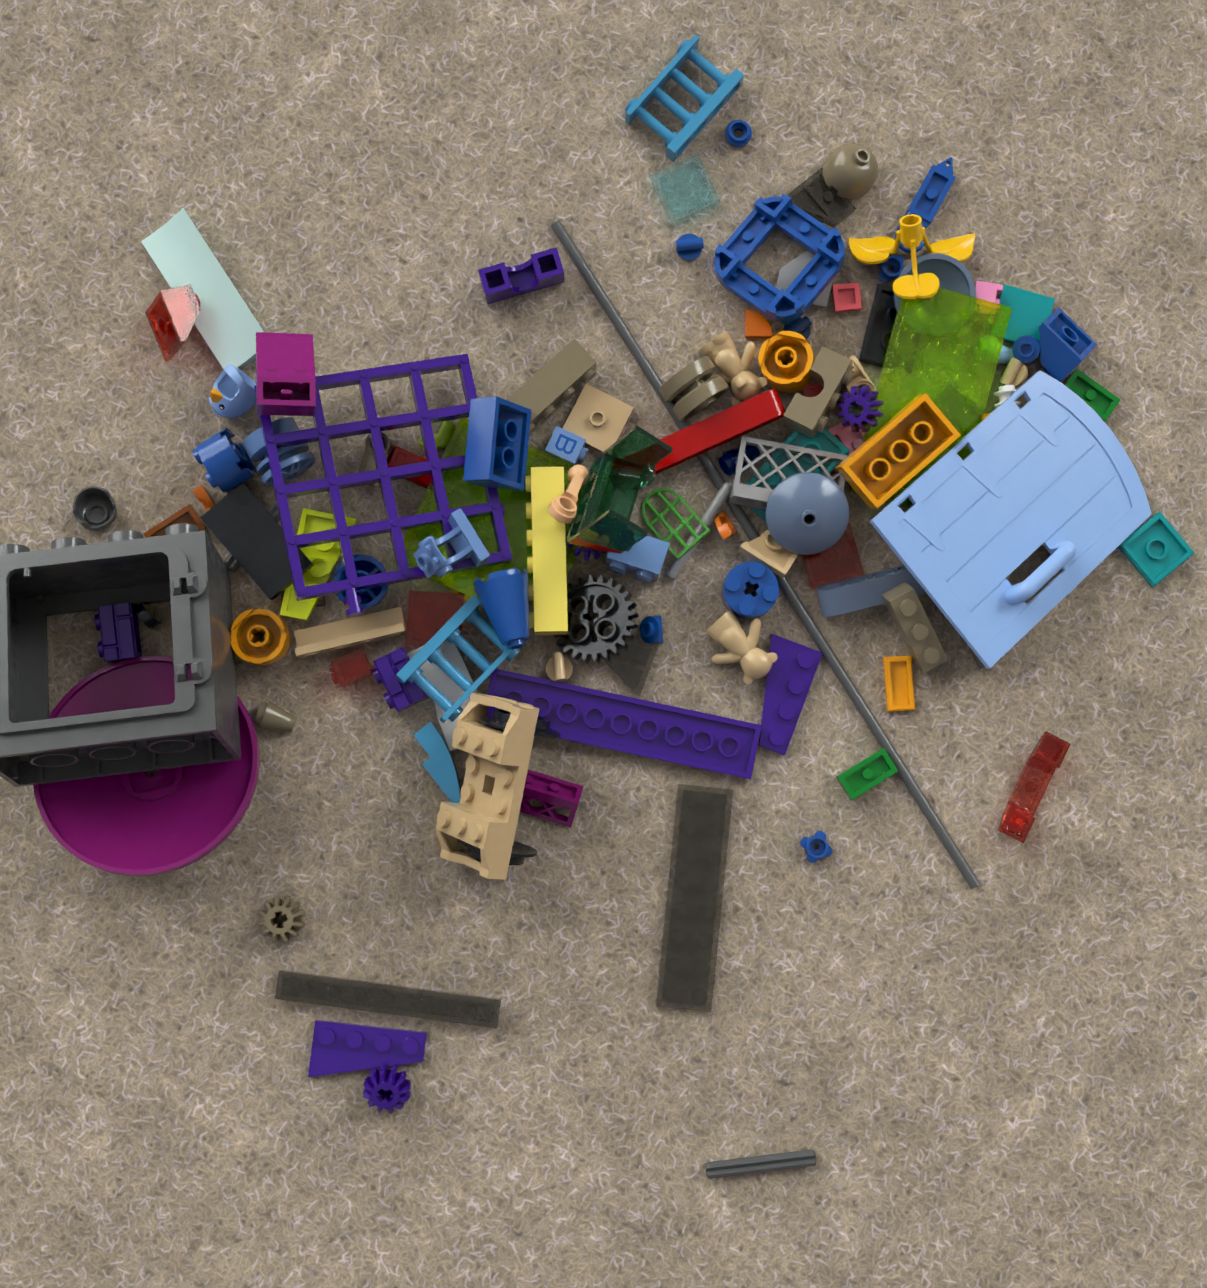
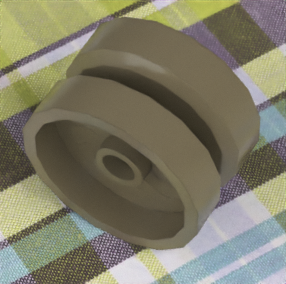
[659,356,730,422]

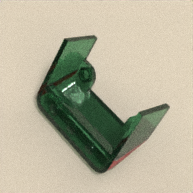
[567,425,673,554]

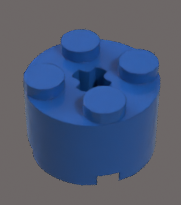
[192,428,256,492]
[721,562,779,619]

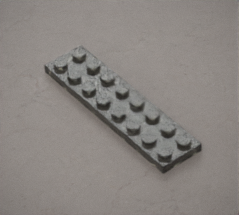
[655,784,733,1012]

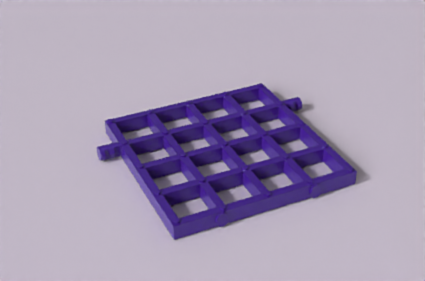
[254,354,512,617]

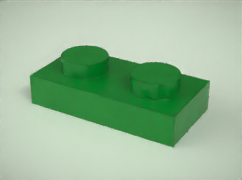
[1064,368,1120,422]
[836,748,898,800]

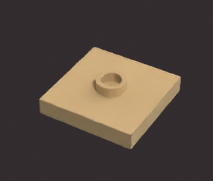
[562,384,634,453]

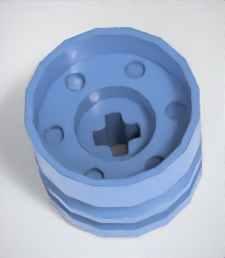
[242,417,315,487]

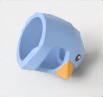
[209,364,256,419]

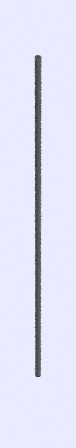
[551,220,980,889]

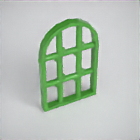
[642,488,711,560]

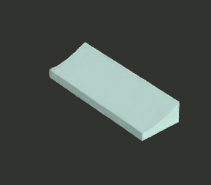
[141,208,264,369]

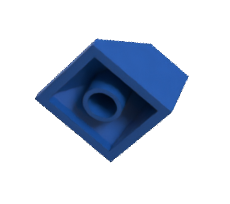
[1039,308,1097,382]

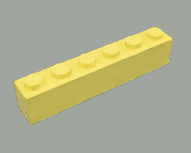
[525,467,568,635]

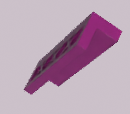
[520,769,584,828]

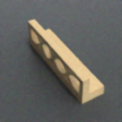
[294,607,408,658]

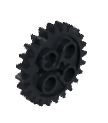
[553,575,639,664]

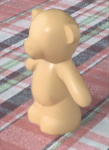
[700,331,768,406]
[706,610,778,684]

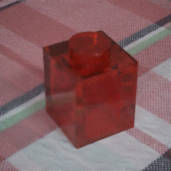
[329,649,374,688]

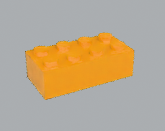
[835,393,961,509]

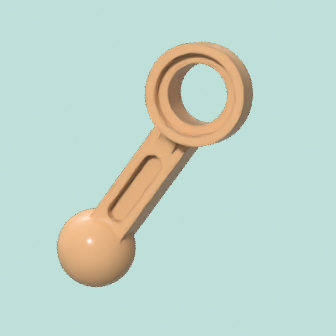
[548,465,589,524]

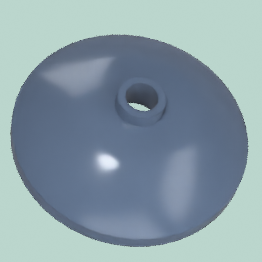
[894,253,976,336]
[765,472,849,555]

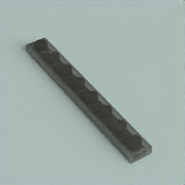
[275,970,501,1028]

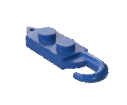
[895,157,956,253]

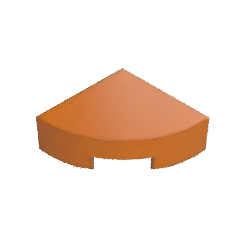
[745,310,772,338]
[193,485,215,512]
[714,511,738,540]

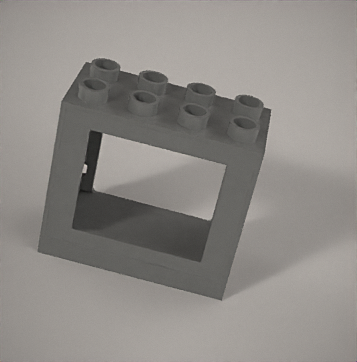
[0,523,241,787]

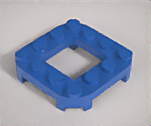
[714,194,845,325]

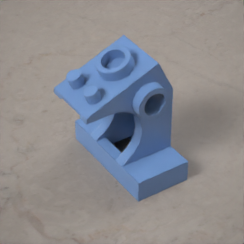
[413,508,490,578]

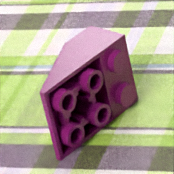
[256,332,316,416]

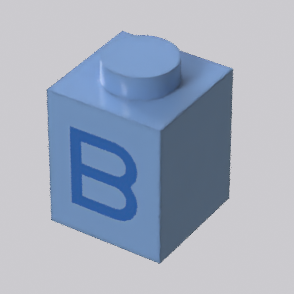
[545,426,589,467]

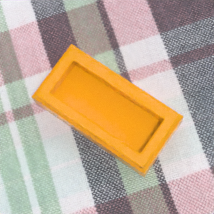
[883,655,915,712]

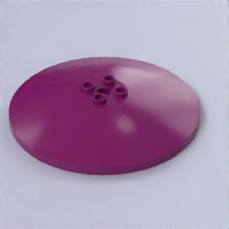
[33,656,260,877]

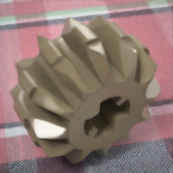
[257,895,305,943]

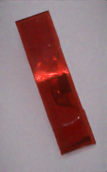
[998,731,1070,843]

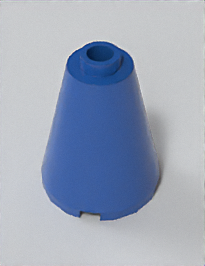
[473,569,529,649]

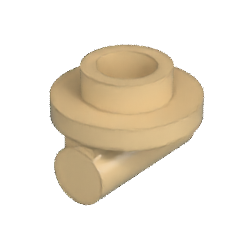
[999,357,1028,388]
[546,652,573,683]

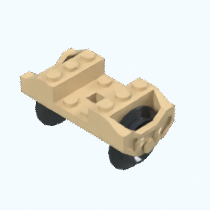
[436,693,560,880]

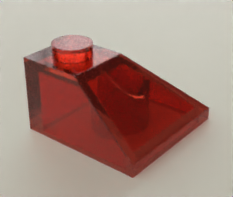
[145,284,201,362]

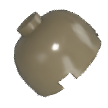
[823,143,878,200]

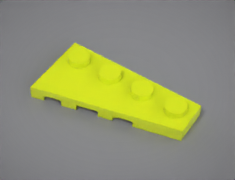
[280,508,358,621]

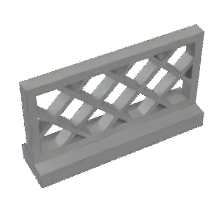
[729,436,848,518]

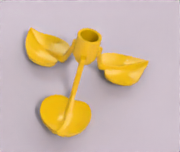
[849,214,975,299]

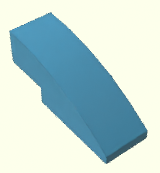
[413,722,461,803]

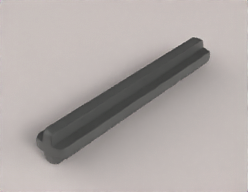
[705,1150,816,1179]

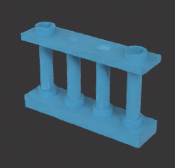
[625,34,744,162]
[395,595,521,723]

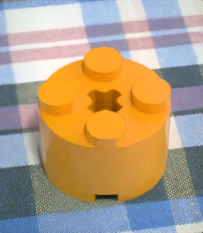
[758,331,815,393]
[230,609,291,666]

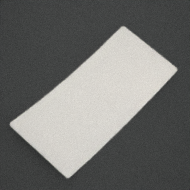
[408,641,477,751]

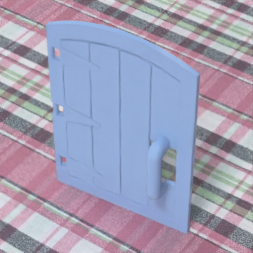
[870,371,1152,669]

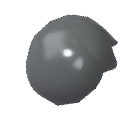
[73,486,117,531]

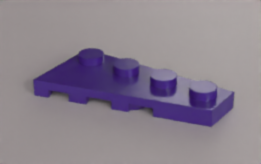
[758,634,823,755]
[308,1020,427,1077]

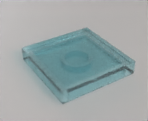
[649,154,721,225]

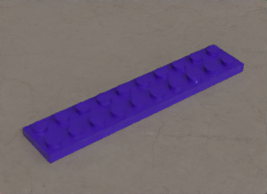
[487,669,762,779]

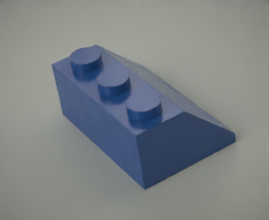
[463,396,531,491]

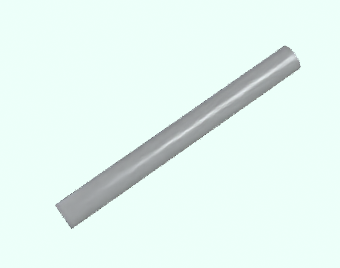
[666,482,733,579]

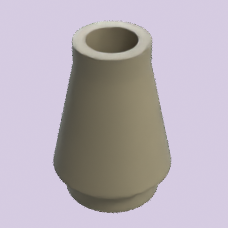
[254,701,297,732]

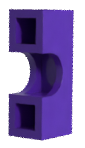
[478,247,565,305]

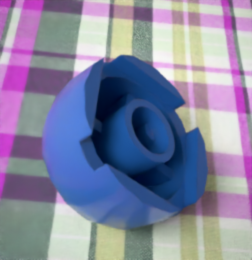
[333,554,389,610]

